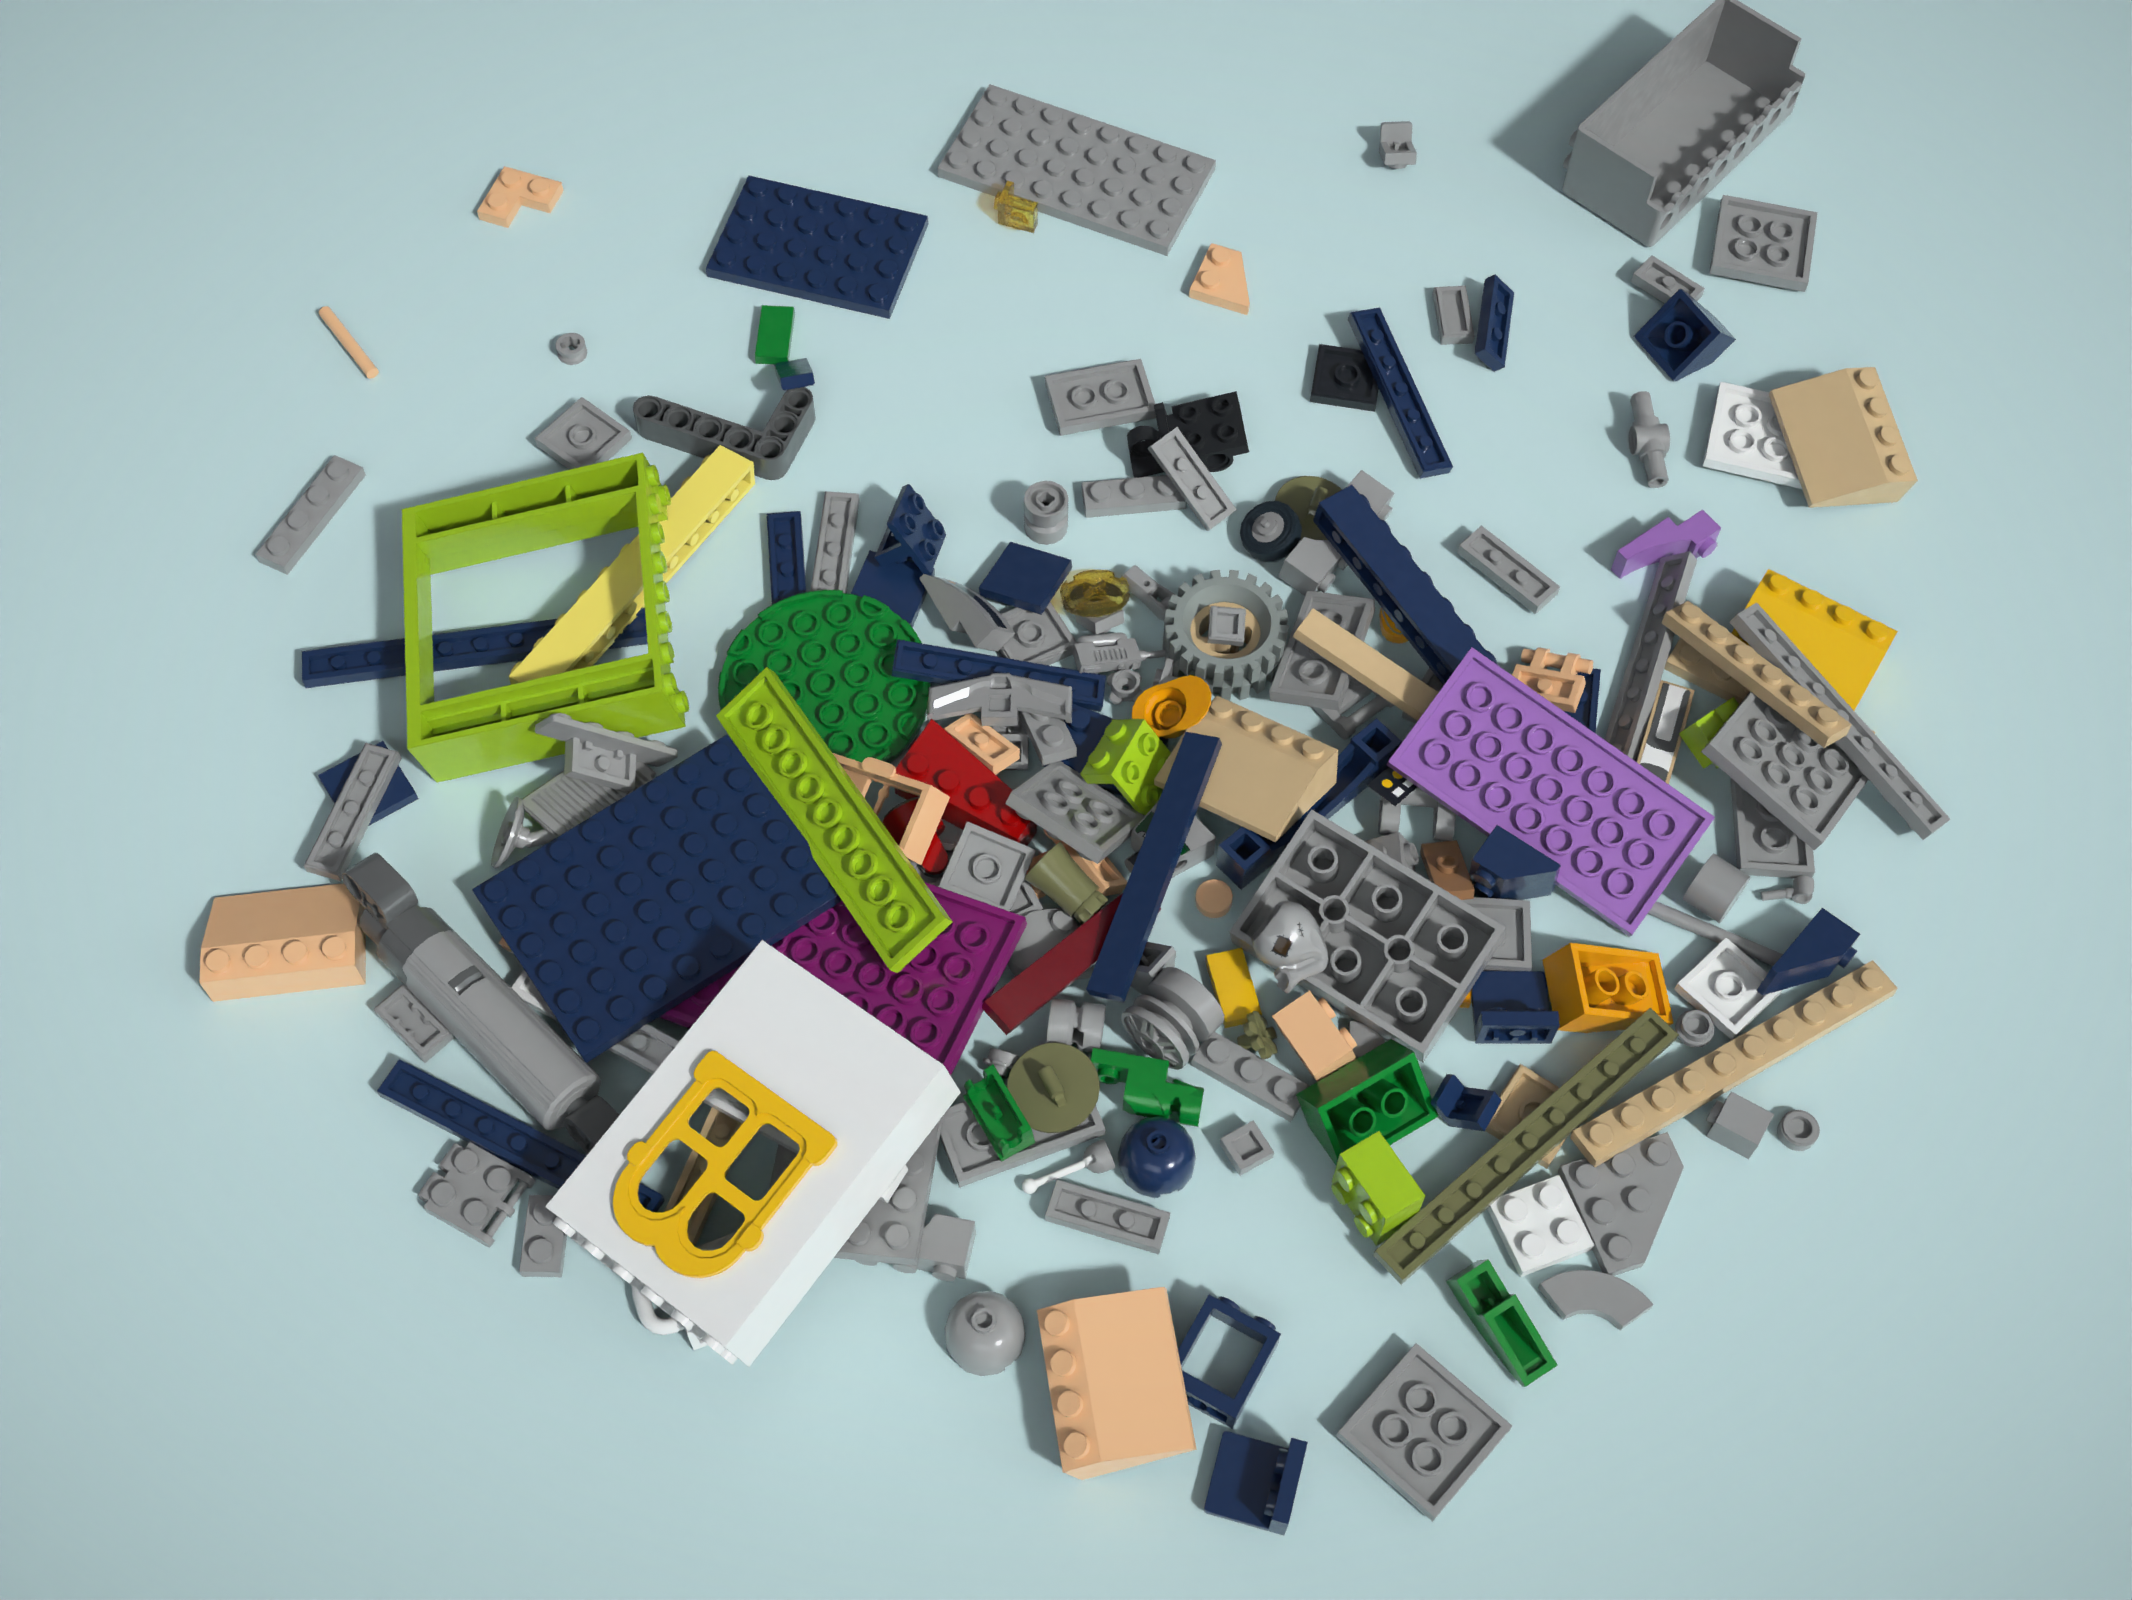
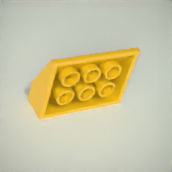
[1732,569,1898,711]

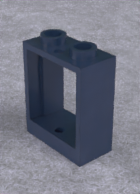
[1178,1294,1281,1429]

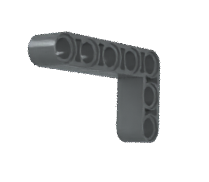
[633,387,816,480]

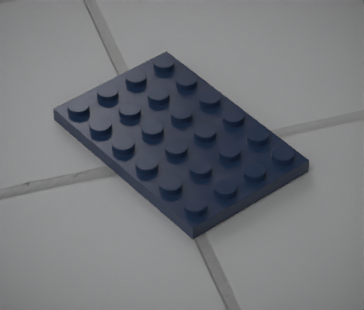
[706,175,928,319]

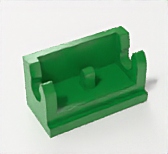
[963,1065,1035,1162]

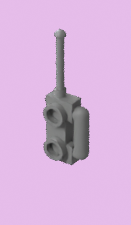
[1072,632,1165,674]

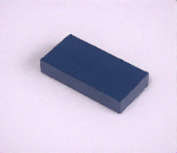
[774,358,815,390]

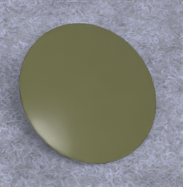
[1275,476,1342,540]
[1007,1043,1100,1133]

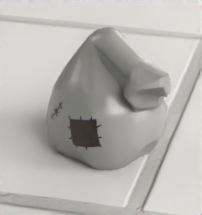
[1251,901,1328,994]

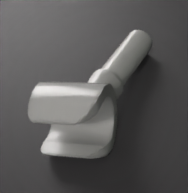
[1761,876,1814,904]

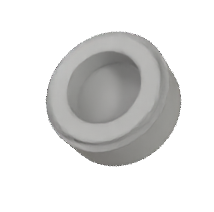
[1777,1110,1820,1151]

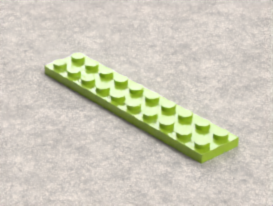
[716,667,953,973]

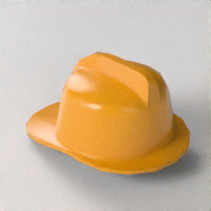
[1132,675,1212,739]

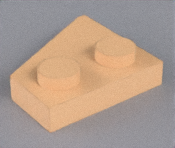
[1189,243,1250,315]

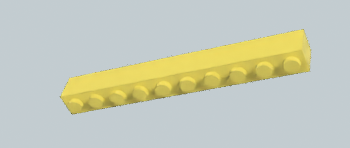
[509,445,755,684]

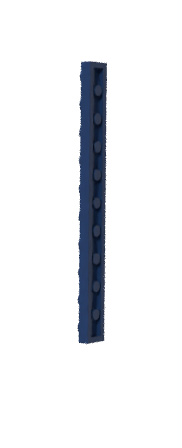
[302,607,648,688]

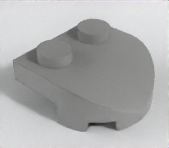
[1007,908,1094,980]

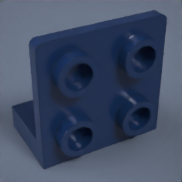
[1471,971,1560,1044]
[1204,1431,1308,1536]

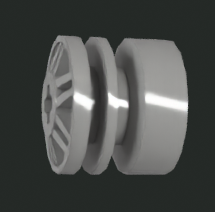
[1121,966,1225,1070]

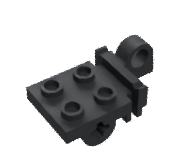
[1127,391,1249,478]

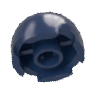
[1117,1116,1196,1198]

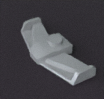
[927,673,1072,726]

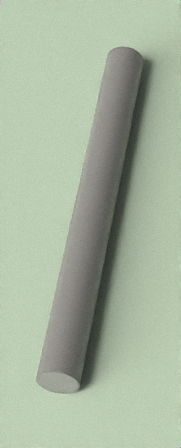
[1648,901,1783,966]

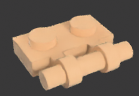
[1512,647,1593,713]

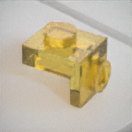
[994,181,1038,233]

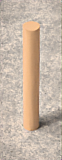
[319,306,379,379]

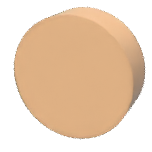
[1195,879,1233,918]

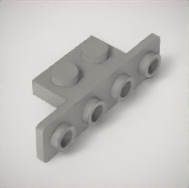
[535,713,678,792]

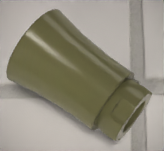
[1024,842,1108,924]

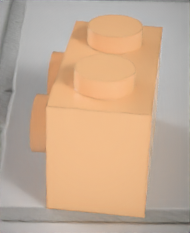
[1272,990,1357,1082]

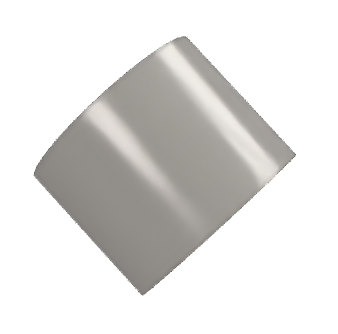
[1683,853,1751,923]

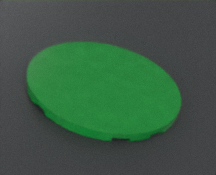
[718,590,932,763]

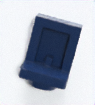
[1431,1074,1502,1132]

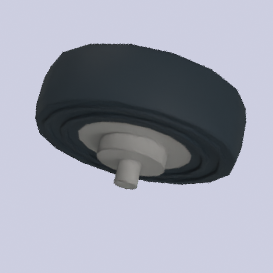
[1240,501,1302,562]

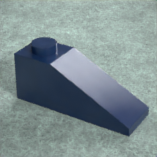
[1756,908,1860,995]

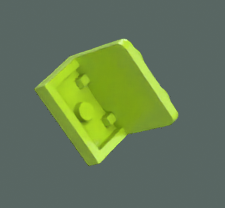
[1080,719,1171,815]

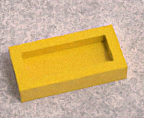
[1205,948,1262,1028]

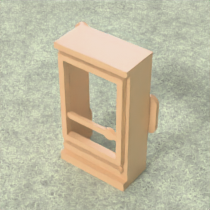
[833,753,950,865]

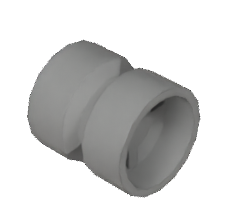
[1024,481,1068,545]
[1046,998,1106,1053]

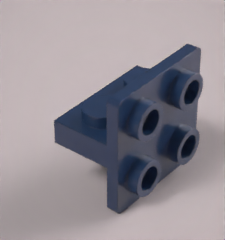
[874,484,946,574]

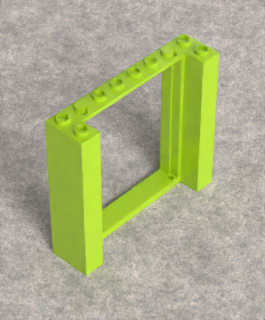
[402,452,689,783]

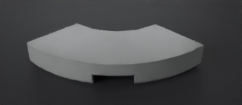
[1538,1270,1654,1330]

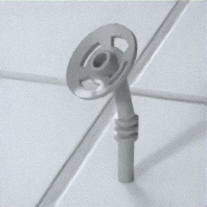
[491,797,555,868]

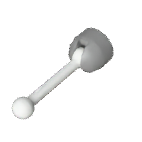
[1022,1139,1115,1194]

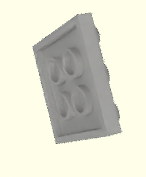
[1709,195,1818,292]
[1005,761,1145,864]
[1336,1343,1512,1522]

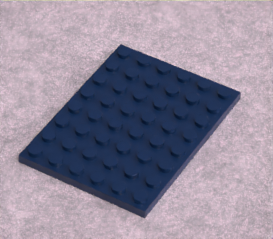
[472,734,842,1063]

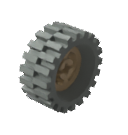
[1162,570,1289,701]

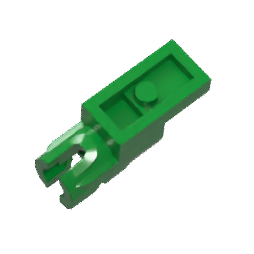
[1091,1048,1204,1127]

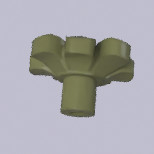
[1237,1011,1277,1060]

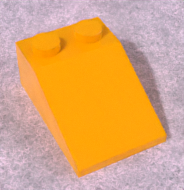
[1542,943,1674,1033]

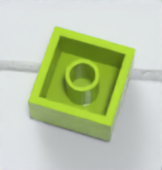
[1331,1131,1425,1246]

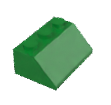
[1296,1039,1438,1165]

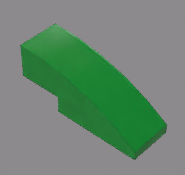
[1446,1259,1558,1387]

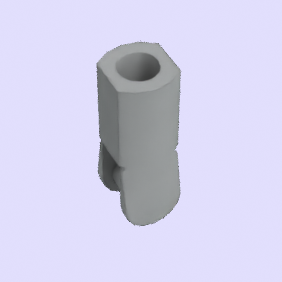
[1121,565,1174,621]

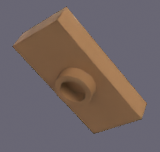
[1420,840,1474,900]

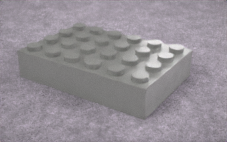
[1229,809,1506,1063]

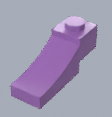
[1611,509,1721,579]

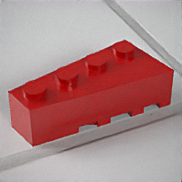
[894,719,1037,846]

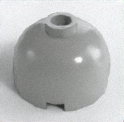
[945,1290,1025,1376]

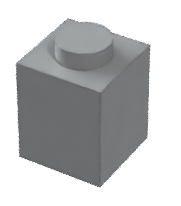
[1706,1091,1774,1159]

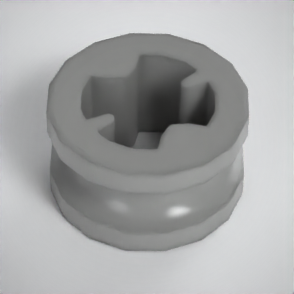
[555,333,587,365]

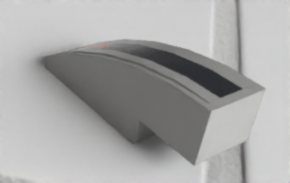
[919,574,1015,652]

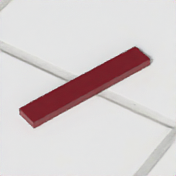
[982,893,1161,1036]

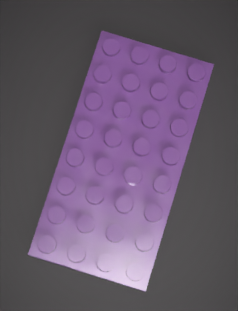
[1386,647,1715,937]

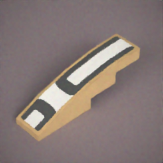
[1636,680,1695,784]

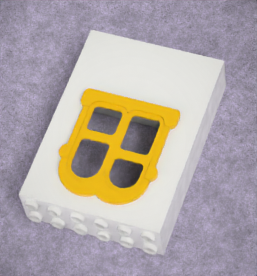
[545,940,961,1367]

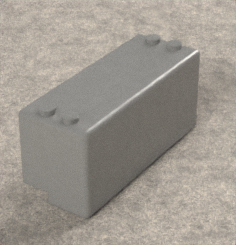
[1562,0,1805,247]

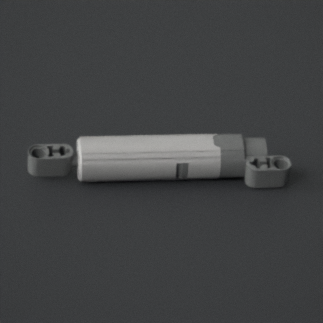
[342,852,619,1154]

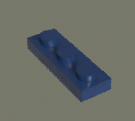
[1474,274,1514,372]

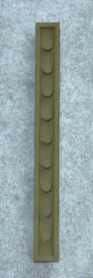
[1373,1008,1679,1285]

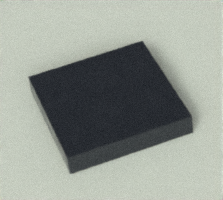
[1310,344,1379,412]

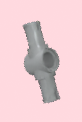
[1629,391,1670,488]

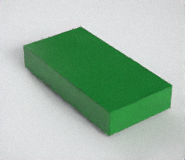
[755,305,795,364]

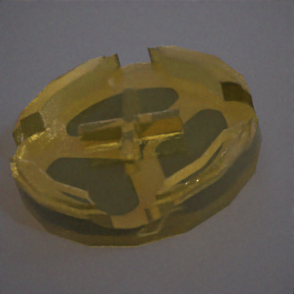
[1060,570,1130,617]

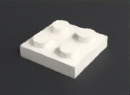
[1674,938,1782,1040]
[1487,1175,1594,1277]

